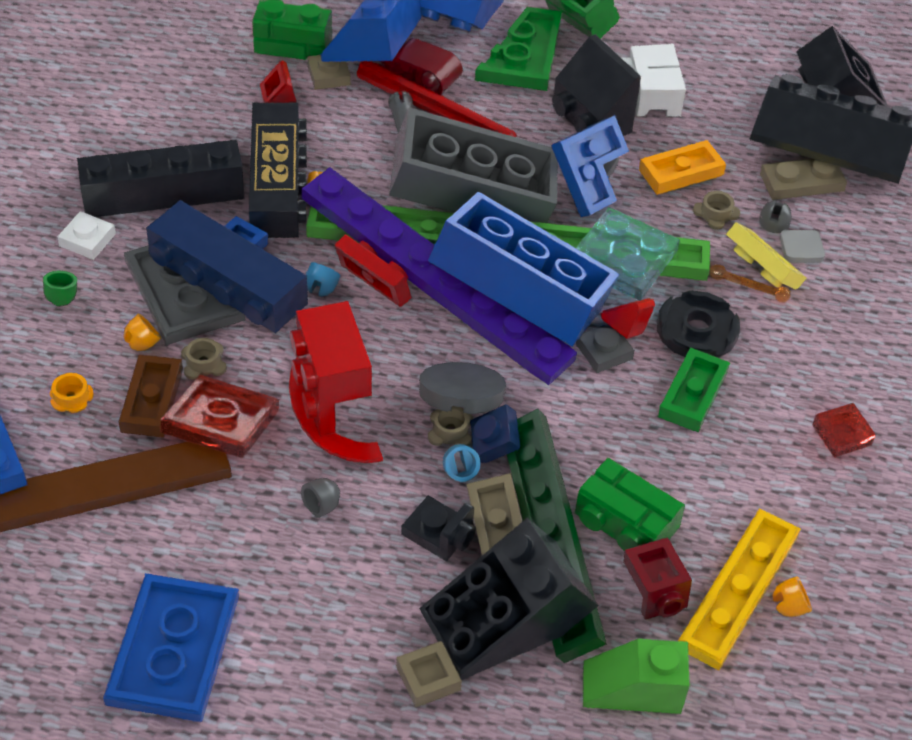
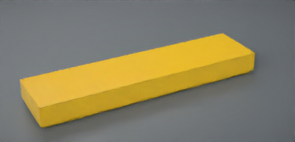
[678,508,801,671]

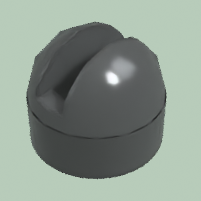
[759,200,792,233]
[301,478,340,518]

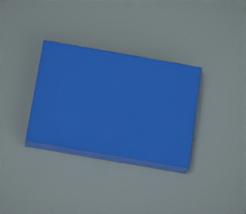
[103,573,239,722]

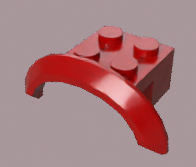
[289,301,383,463]

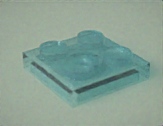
[576,207,680,300]

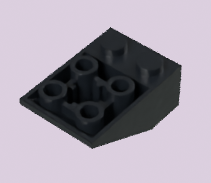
[419,517,599,680]

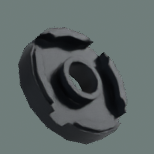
[657,291,740,358]

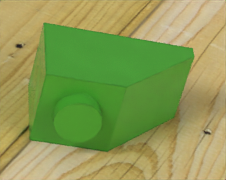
[583,639,690,714]

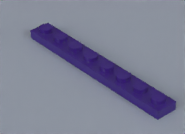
[302,167,577,385]

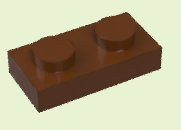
[119,354,183,438]

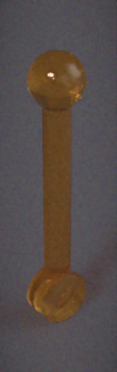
[709,264,791,302]

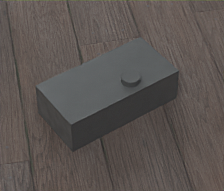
[389,107,558,223]

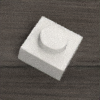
[57,211,116,260]

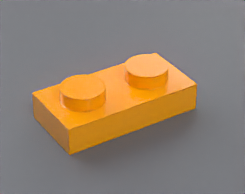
[639,140,726,195]

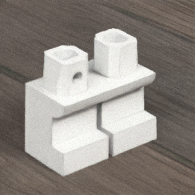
[622,44,686,116]

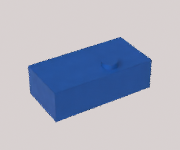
[428,192,620,347]

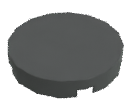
[419,362,506,414]

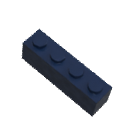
[146,200,308,334]

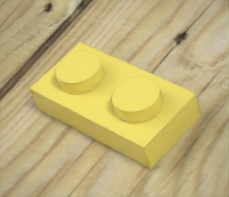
[726,222,807,290]

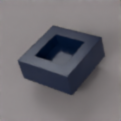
[470,404,520,463]

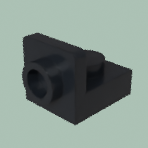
[401,495,476,562]

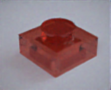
[812,403,876,457]

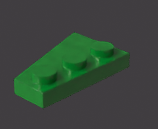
[475,7,562,91]

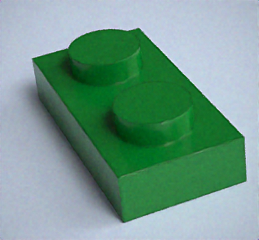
[658,348,730,433]

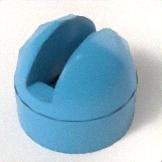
[306,262,341,297]
[443,444,481,482]

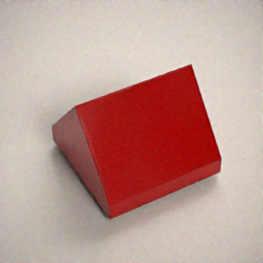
[260,60,297,103]
[600,297,655,339]

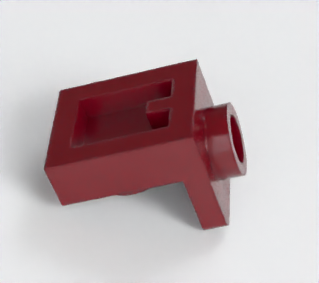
[623,537,692,620]

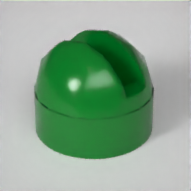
[43,270,77,307]

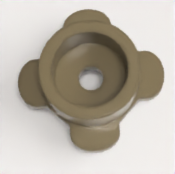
[693,191,740,229]
[181,338,227,380]
[428,406,473,446]

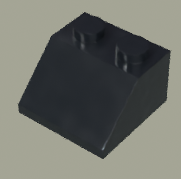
[796,26,888,107]
[552,34,641,136]

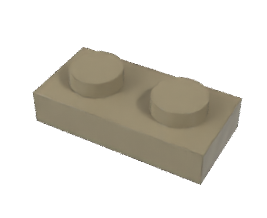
[760,159,847,200]
[467,473,523,555]

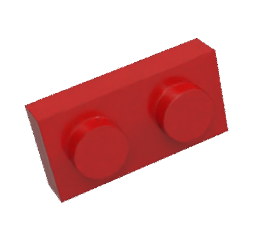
[334,234,412,307]

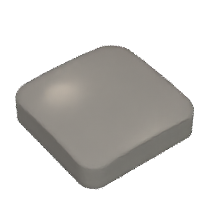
[780,230,825,263]

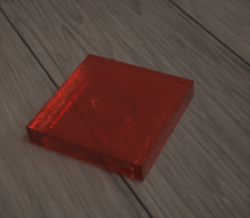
[160,375,280,458]

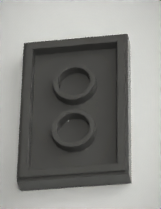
[124,245,246,345]

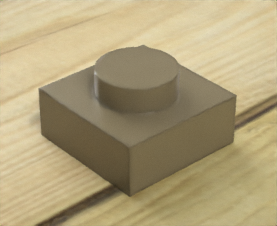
[307,55,351,90]
[396,641,462,708]

